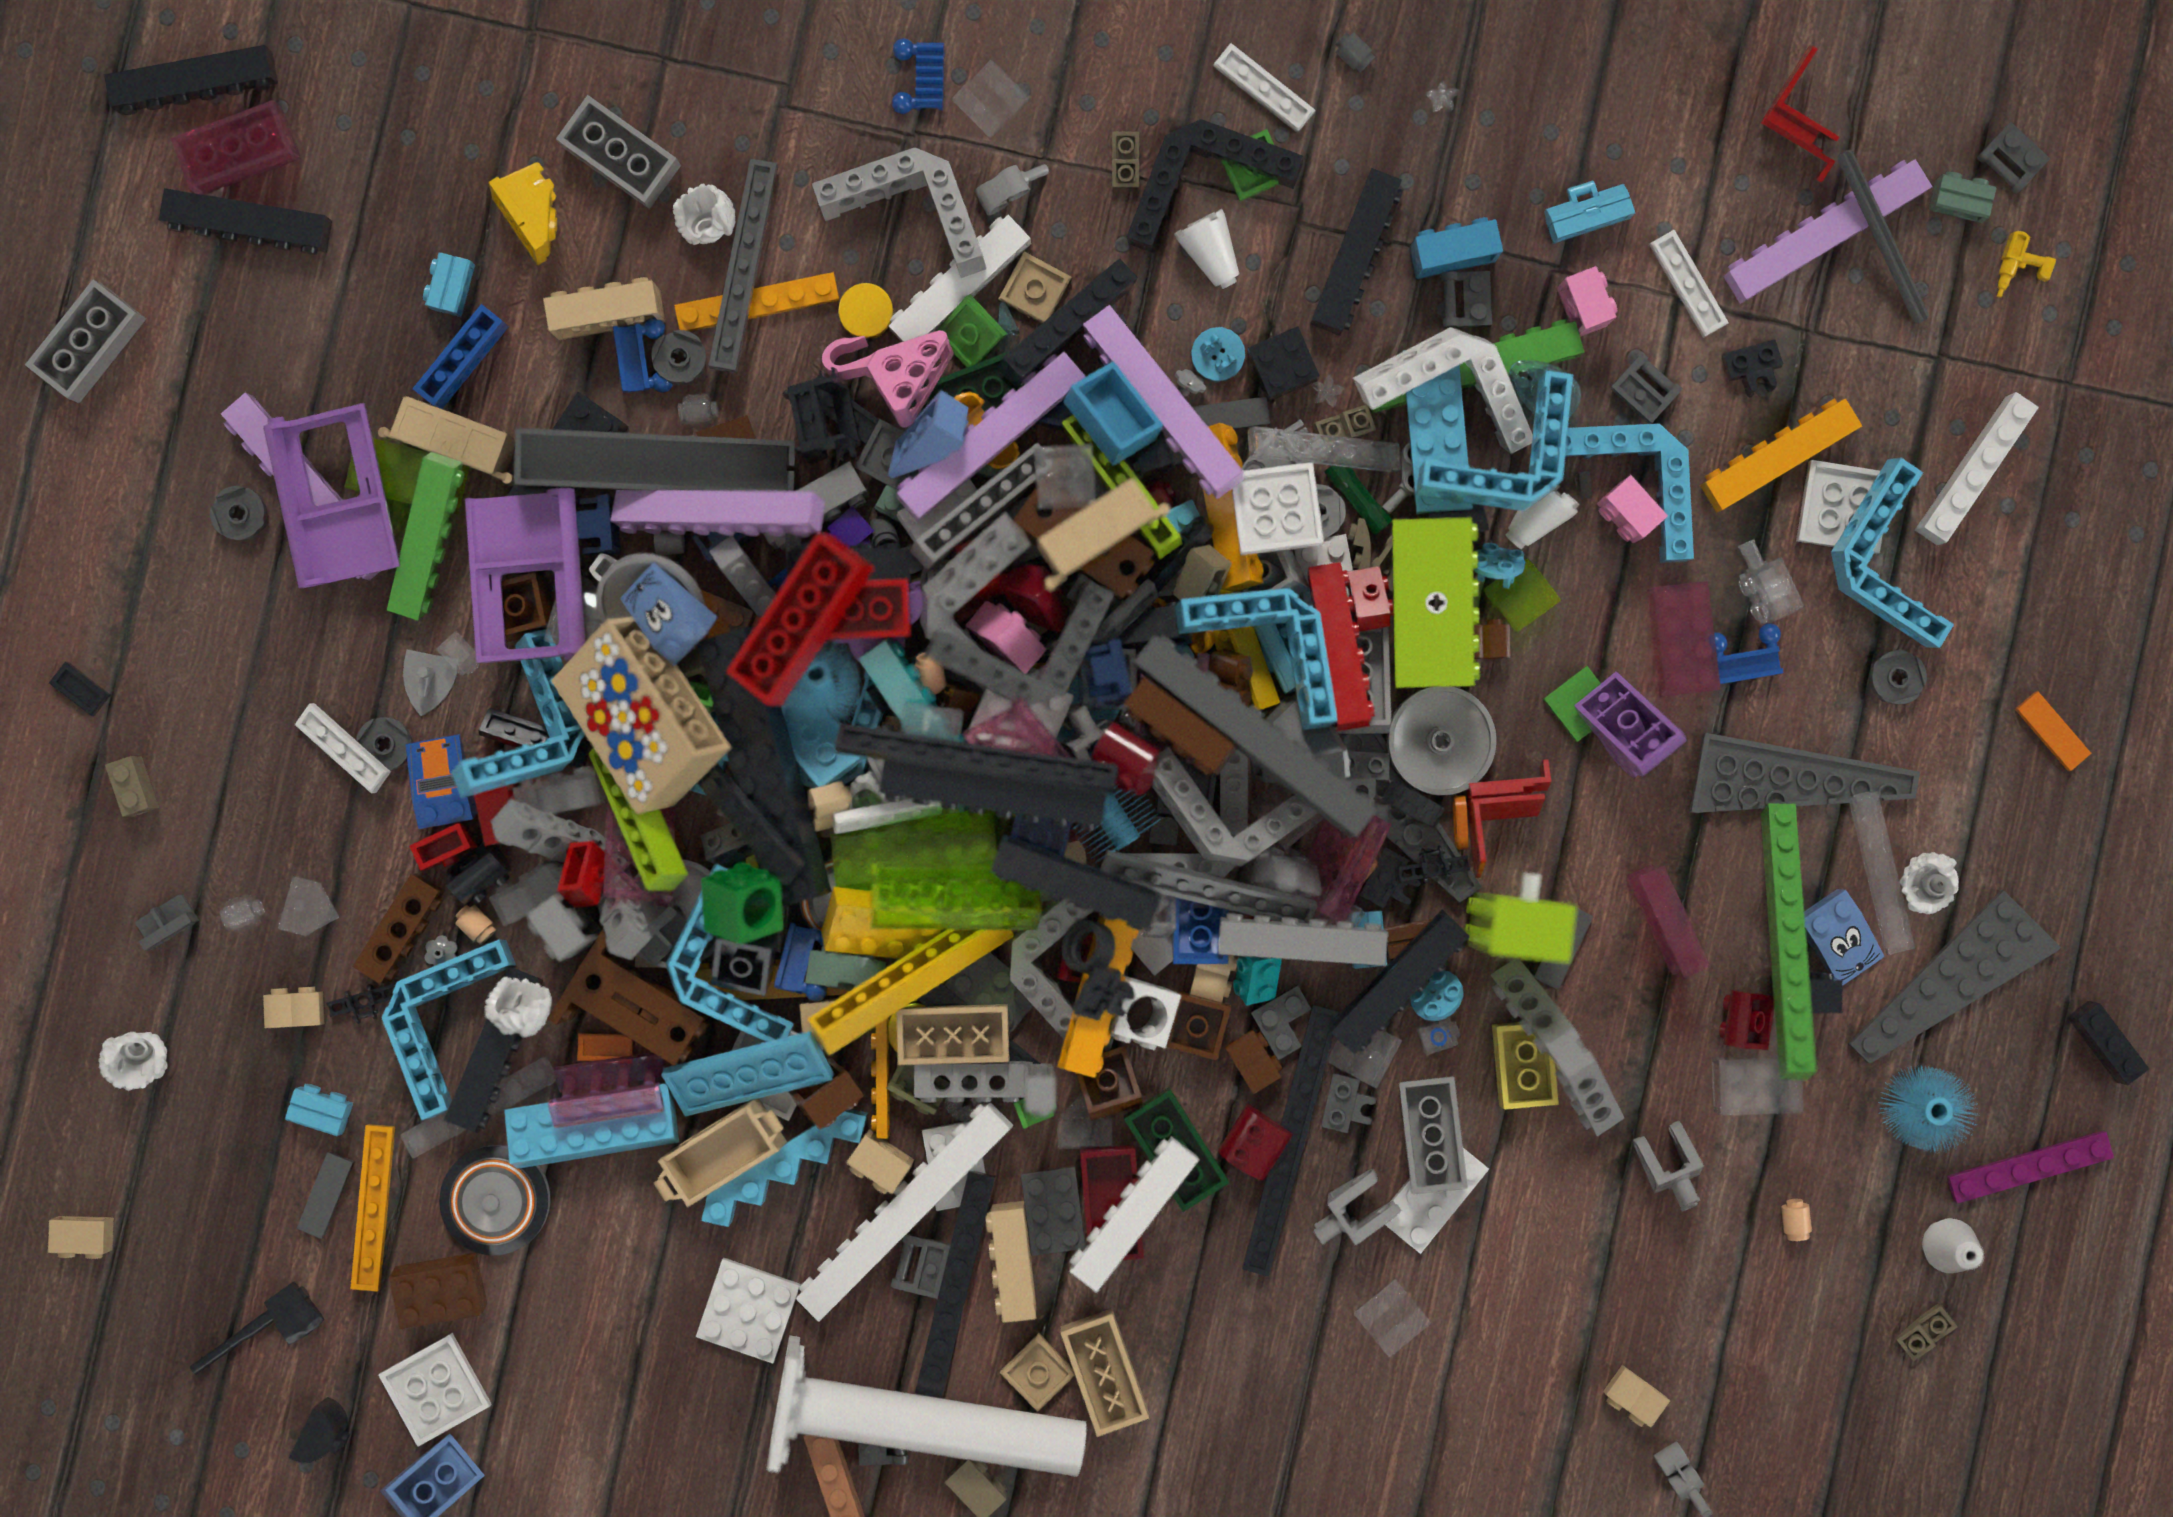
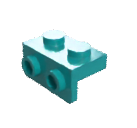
[1233,955,1282,1005]

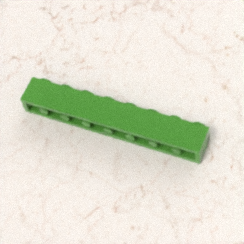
[1370,319,1584,414]

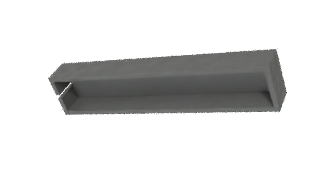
[514,428,795,492]
[1133,635,1377,839]

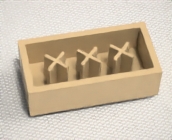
[543,278,666,340]
[897,1004,1010,1065]
[986,1201,1037,1323]
[1060,1308,1149,1437]

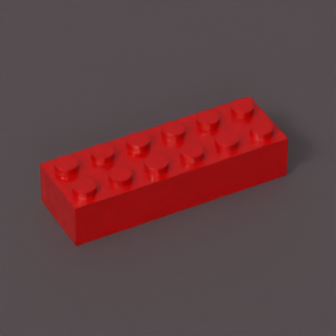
[726,533,874,706]

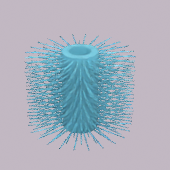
[783,641,863,735]
[1072,786,1162,864]
[1878,1065,1979,1152]

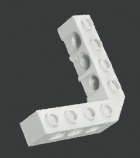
[1353,327,1533,454]

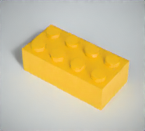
[821,887,945,959]

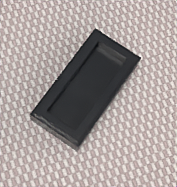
[49,662,111,716]

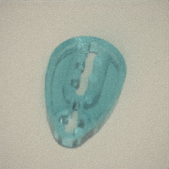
[1510,360,1581,417]

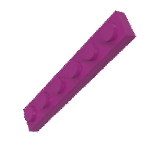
[1946,1131,2114,1204]

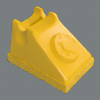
[489,162,557,266]

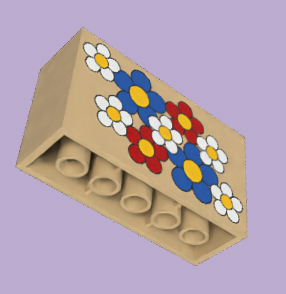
[551,617,731,814]

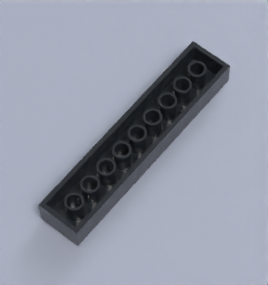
[697,626,832,906]

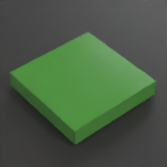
[1221,129,1278,202]
[935,294,1007,367]
[1543,666,1601,742]

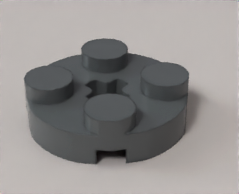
[651,330,707,386]
[210,486,267,541]
[1869,650,1927,705]
[356,717,414,771]

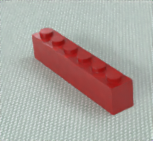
[1307,562,1375,732]

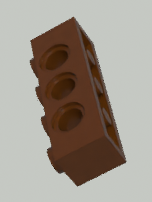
[352,873,445,984]

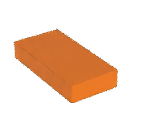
[577,1033,634,1062]

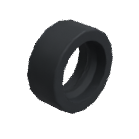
[1062,919,1115,974]

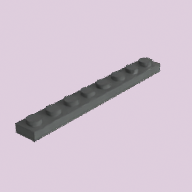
[708,159,778,373]
[1100,850,1317,923]

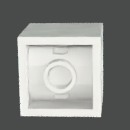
[1109,975,1181,1050]

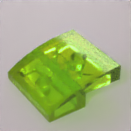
[1483,558,1562,633]

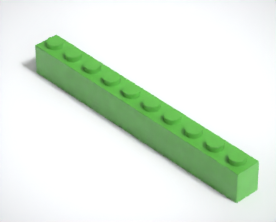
[1761,804,1816,1080]

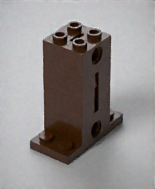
[1013,454,1154,601]
[547,928,711,1065]

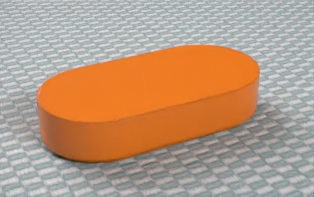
[1452,795,1468,850]

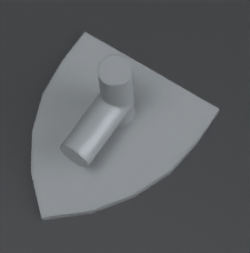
[403,650,460,716]

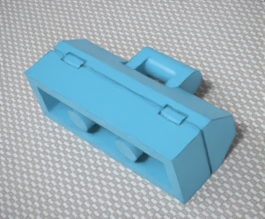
[1544,181,1635,244]
[1253,623,1296,695]

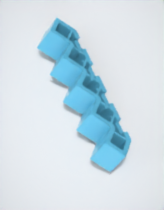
[702,1109,868,1227]

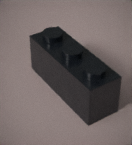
[2067,1001,2150,1085]

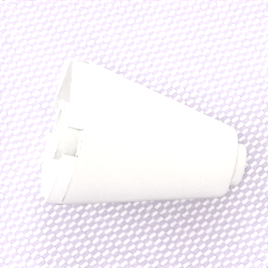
[1174,209,1239,289]
[1922,1218,1983,1273]

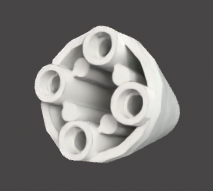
[1506,485,1580,549]

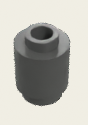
[1335,32,1375,73]
[869,516,899,548]

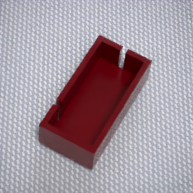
[1080,1145,1144,1261]

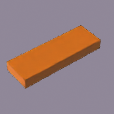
[2015,691,2092,771]

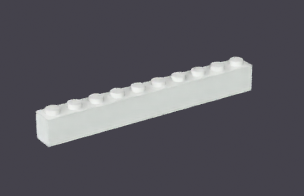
[796,1102,1013,1322]

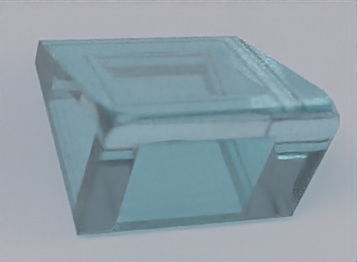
[998,302,1020,335]

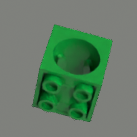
[701,863,783,945]

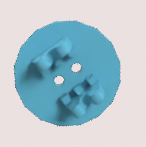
[1191,327,1245,382]
[1473,543,1525,589]
[1410,970,1464,1021]

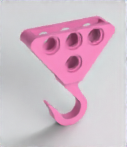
[822,330,954,427]

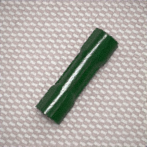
[1324,457,1393,536]

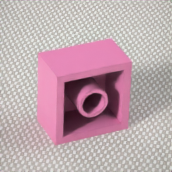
[1557,266,1617,337]
[1597,475,1668,543]
[966,601,1047,674]

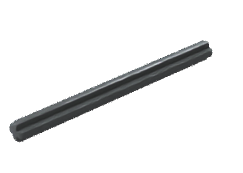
[1837,150,1929,323]

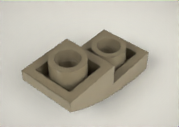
[1112,132,1139,187]
[1312,405,1376,450]
[1348,518,1371,570]
[1896,1302,1958,1361]

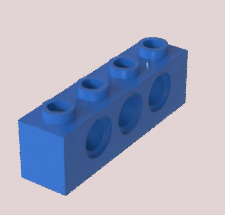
[412,304,509,409]

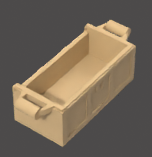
[378,396,515,486]
[1037,478,1170,591]
[653,1098,787,1207]

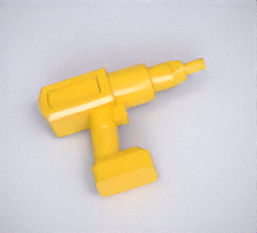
[1997,231,2056,298]

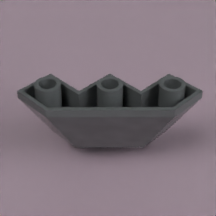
[1250,691,1351,783]

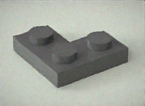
[1250,985,1311,1060]

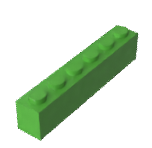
[387,452,464,620]

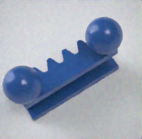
[892,38,944,114]
[613,317,673,393]
[1705,623,1784,685]
[774,923,827,1001]

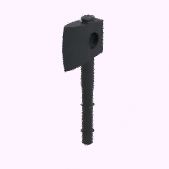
[190,1281,325,1375]

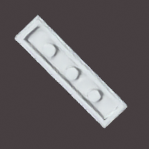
[1214,43,1315,133]
[1649,230,1729,338]
[295,703,391,793]
[832,798,943,834]

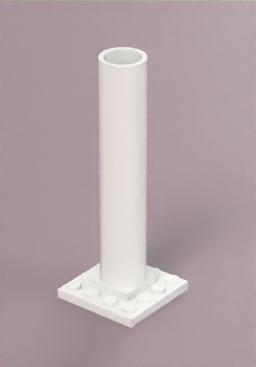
[768,1335,1086,1476]

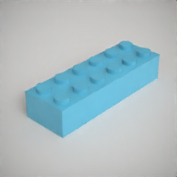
[504,1084,679,1169]

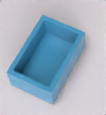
[1409,217,1503,280]
[1064,361,1163,465]

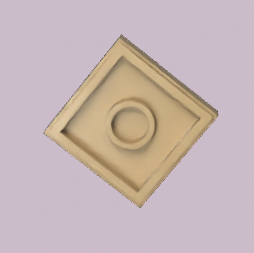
[998,252,1072,324]
[1000,1333,1075,1412]

